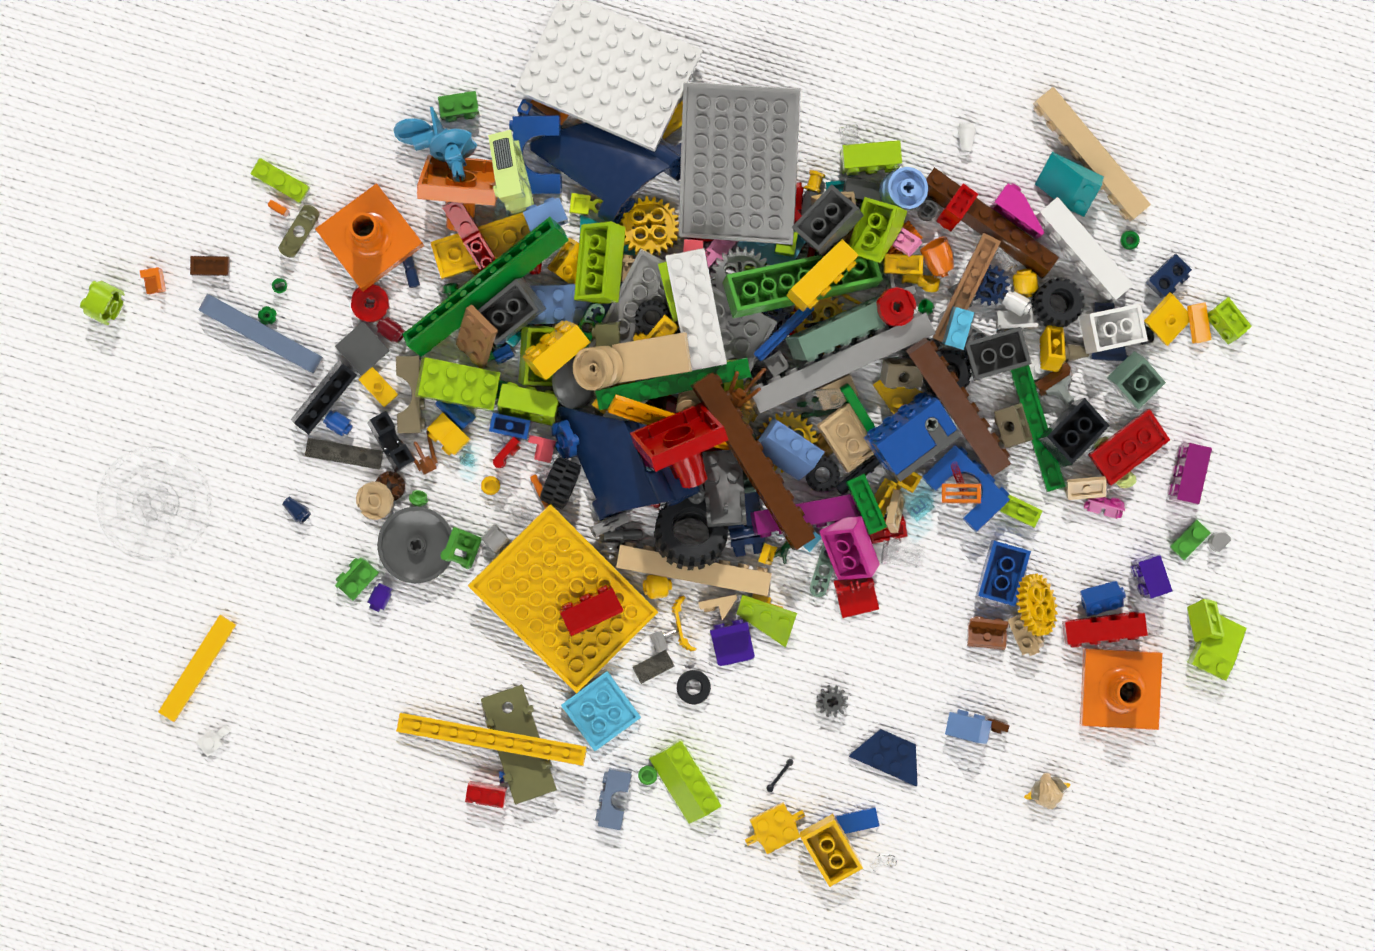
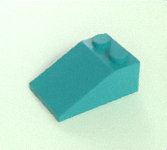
[1035,152,1104,217]

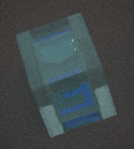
[904,492,935,522]

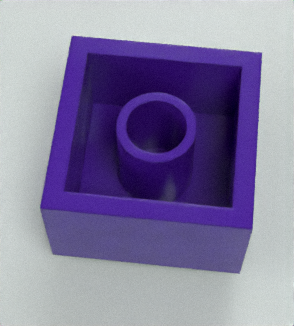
[1130,554,1173,599]

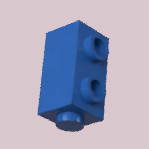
[1080,581,1126,617]

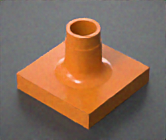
[417,155,497,231]
[315,183,424,292]
[1080,648,1163,730]

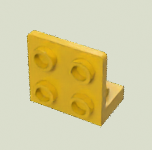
[547,237,579,284]

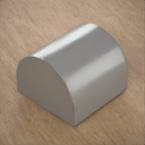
[1208,532,1232,552]

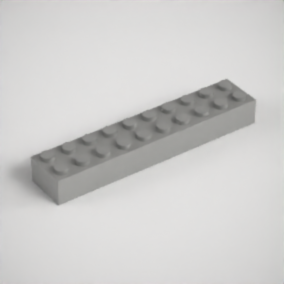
[747,311,936,415]

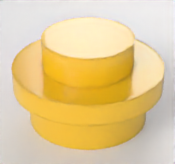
[481,476,500,495]

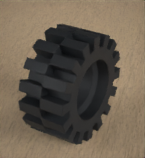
[635,300,670,335]
[805,458,840,492]

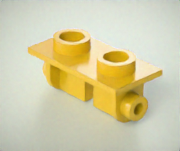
[874,478,901,517]

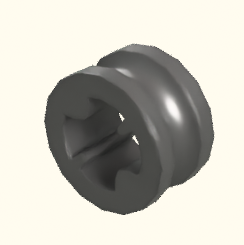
[602,542,619,552]

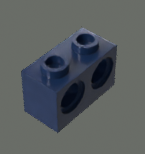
[1145,254,1192,298]

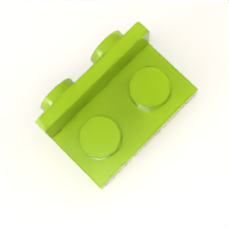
[1207,297,1252,345]

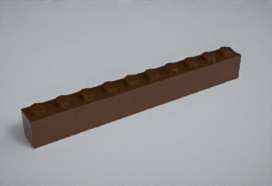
[690,372,816,550]

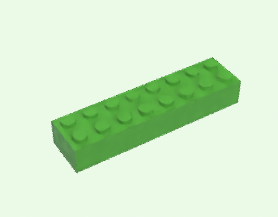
[722,255,883,318]

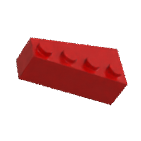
[1062,611,1148,648]

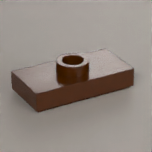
[190,256,230,276]

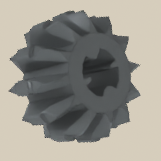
[816,685,848,718]

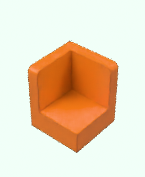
[139,267,166,295]

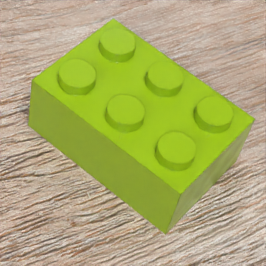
[840,140,902,176]

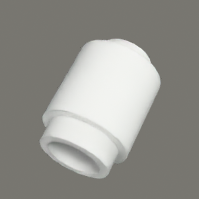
[1002,291,1033,317]

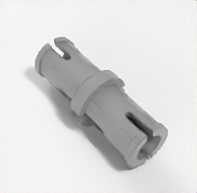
[590,511,629,538]

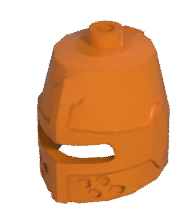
[920,236,954,278]

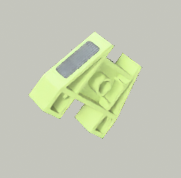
[488,130,534,215]

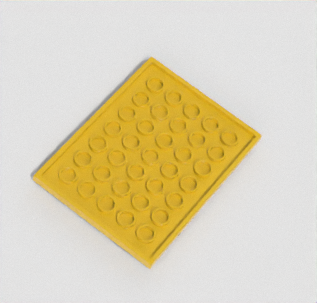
[468,504,658,693]

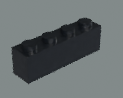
[290,360,357,435]

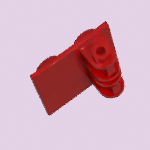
[833,577,879,618]

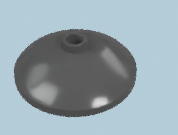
[552,354,594,409]

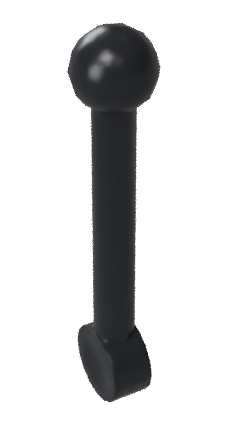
[766,759,794,792]

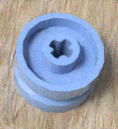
[879,167,928,211]

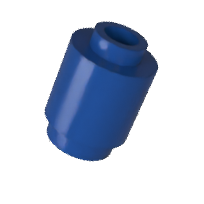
[323,410,353,436]

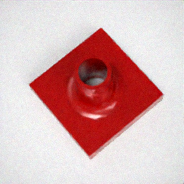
[630,403,728,488]

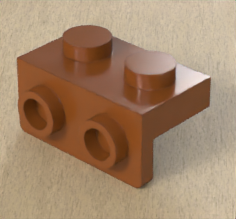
[967,616,1009,650]

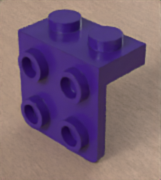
[710,619,755,666]

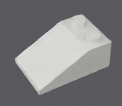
[1079,303,1148,354]

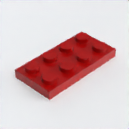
[1088,409,1170,486]

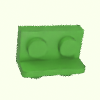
[438,91,480,123]
[335,557,380,601]

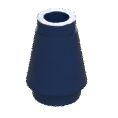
[282,496,311,524]

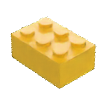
[522,321,591,380]
[800,814,863,887]

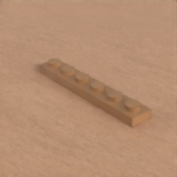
[932,233,1001,342]

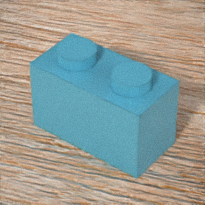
[942,306,975,350]

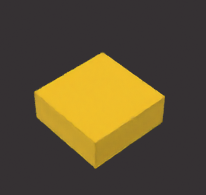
[758,543,778,565]

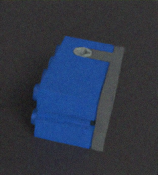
[863,392,962,482]

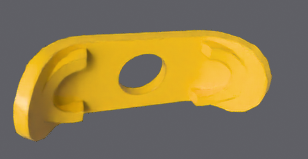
[671,595,697,652]

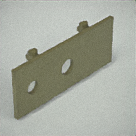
[481,685,557,805]

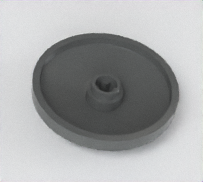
[377,506,452,584]

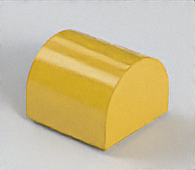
[896,472,923,493]

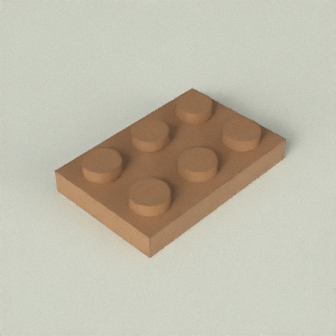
[456,305,498,369]

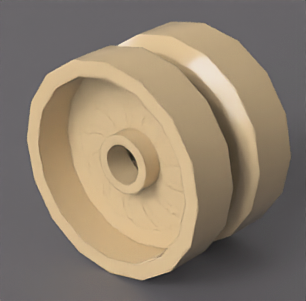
[573,346,623,390]

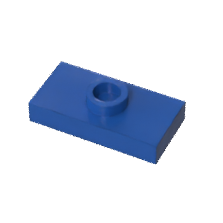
[435,401,476,431]

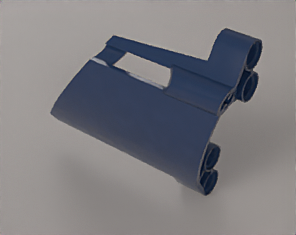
[530,123,682,224]
[558,406,700,521]

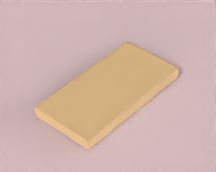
[612,332,692,384]

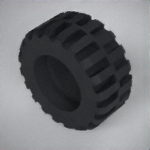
[654,498,729,570]

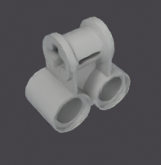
[481,524,512,554]

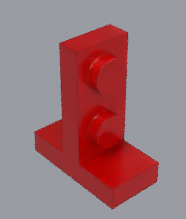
[936,183,979,232]

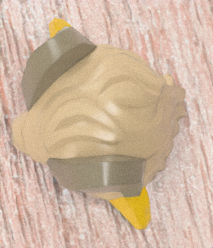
[1024,773,1071,810]

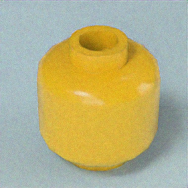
[1013,269,1038,298]
[643,574,672,599]

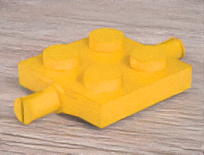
[744,802,806,854]

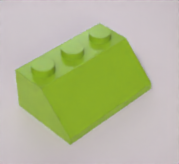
[518,325,555,386]
[497,382,559,426]

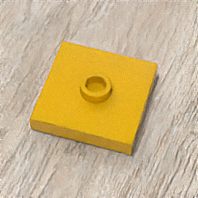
[1144,292,1189,346]

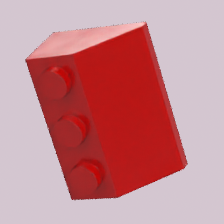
[559,585,624,636]

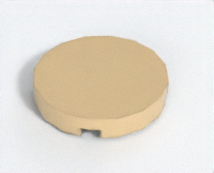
[356,481,394,520]

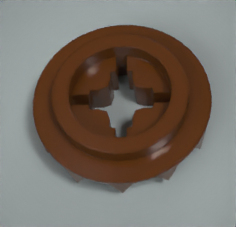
[375,471,405,501]

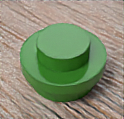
[409,490,428,507]
[638,765,657,785]

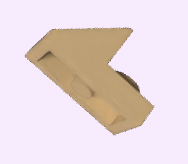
[698,594,737,621]

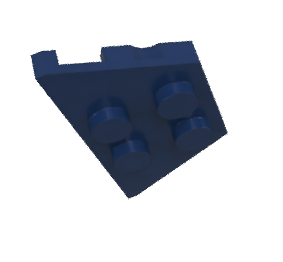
[849,728,918,787]

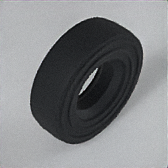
[676,670,711,705]

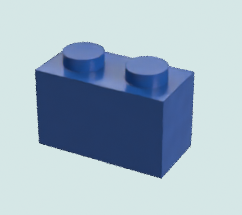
[489,413,532,440]

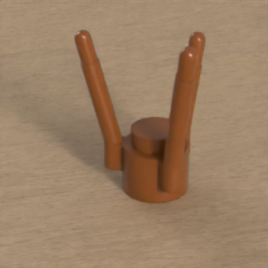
[728,368,766,408]
[400,430,438,475]

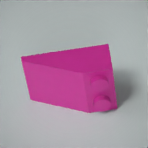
[990,183,1044,240]

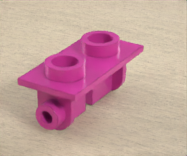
[1084,497,1125,519]

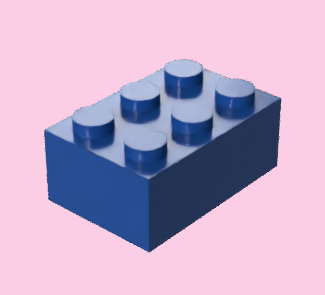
[975,540,1031,607]

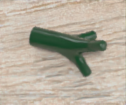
[774,540,790,564]

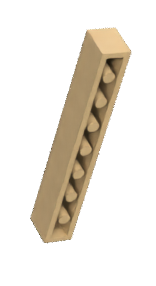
[1033,87,1151,221]
[616,542,772,596]

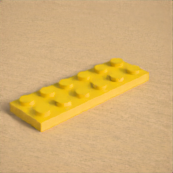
[430,212,530,279]

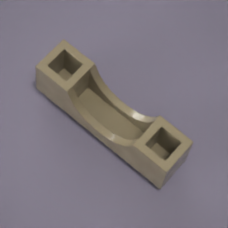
[396,356,426,434]

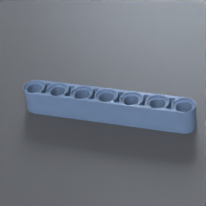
[198,293,323,374]

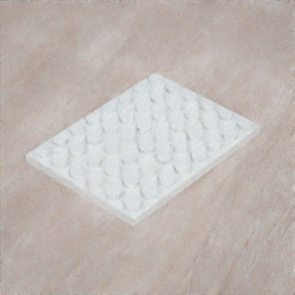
[514,0,703,152]

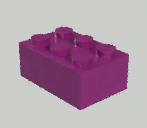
[1167,443,1212,505]

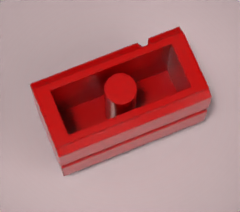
[465,781,508,809]

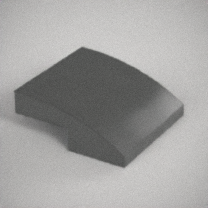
[335,321,390,376]

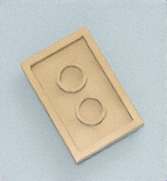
[817,403,874,473]

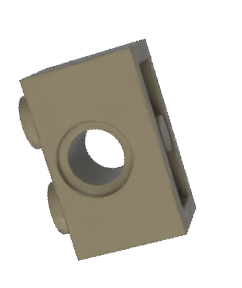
[880,358,923,389]
[994,403,1033,448]

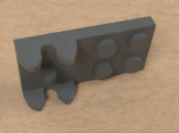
[703,450,747,527]

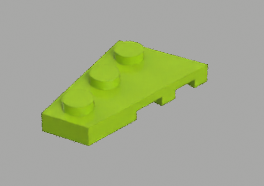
[736,595,797,648]

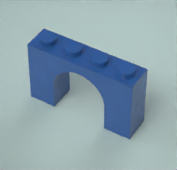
[509,115,562,194]
[922,445,1010,533]

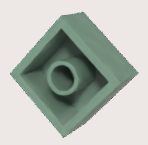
[1107,351,1166,410]

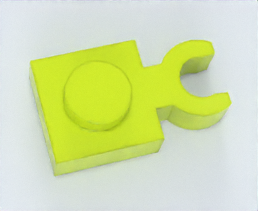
[569,193,603,215]

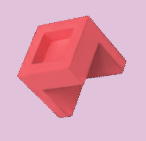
[528,435,556,463]

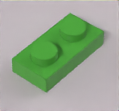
[1169,520,1211,560]

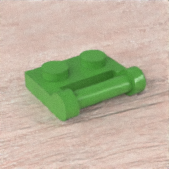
[440,527,482,569]

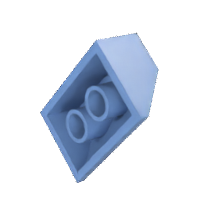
[758,418,824,481]

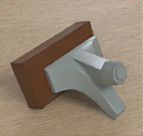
[1035,362,1074,407]

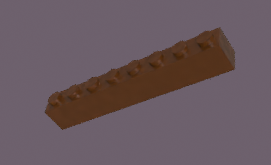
[926,167,1059,279]
[906,338,1011,477]

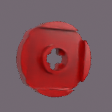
[351,284,390,323]
[876,287,916,326]

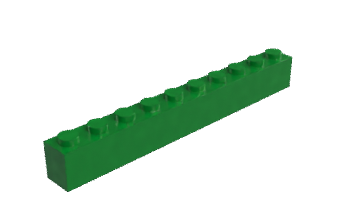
[403,217,569,357]

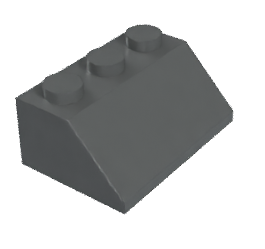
[792,184,864,257]

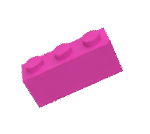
[819,516,880,580]

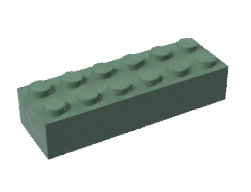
[785,294,900,362]

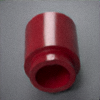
[376,316,406,343]

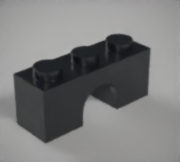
[367,411,415,473]

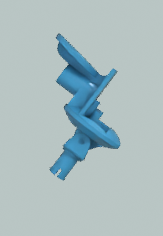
[393,107,477,182]

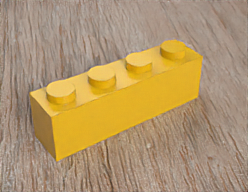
[786,239,859,312]

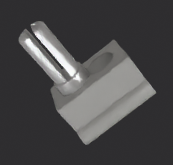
[650,628,679,653]

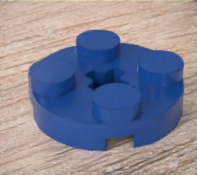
[552,420,580,459]

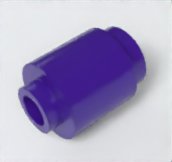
[367,583,392,612]

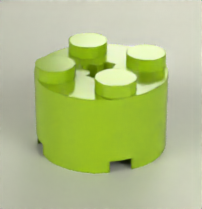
[80,280,125,325]

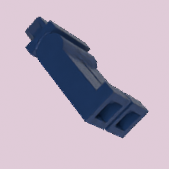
[728,492,766,557]

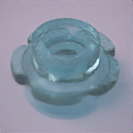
[459,453,478,467]

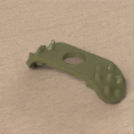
[278,205,320,258]

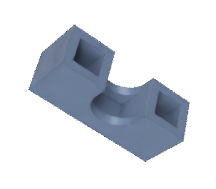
[595,767,632,830]

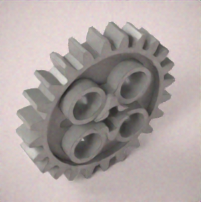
[710,247,770,293]

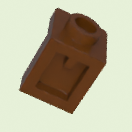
[985,716,1010,734]

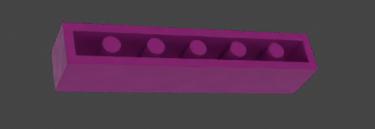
[750,494,860,538]

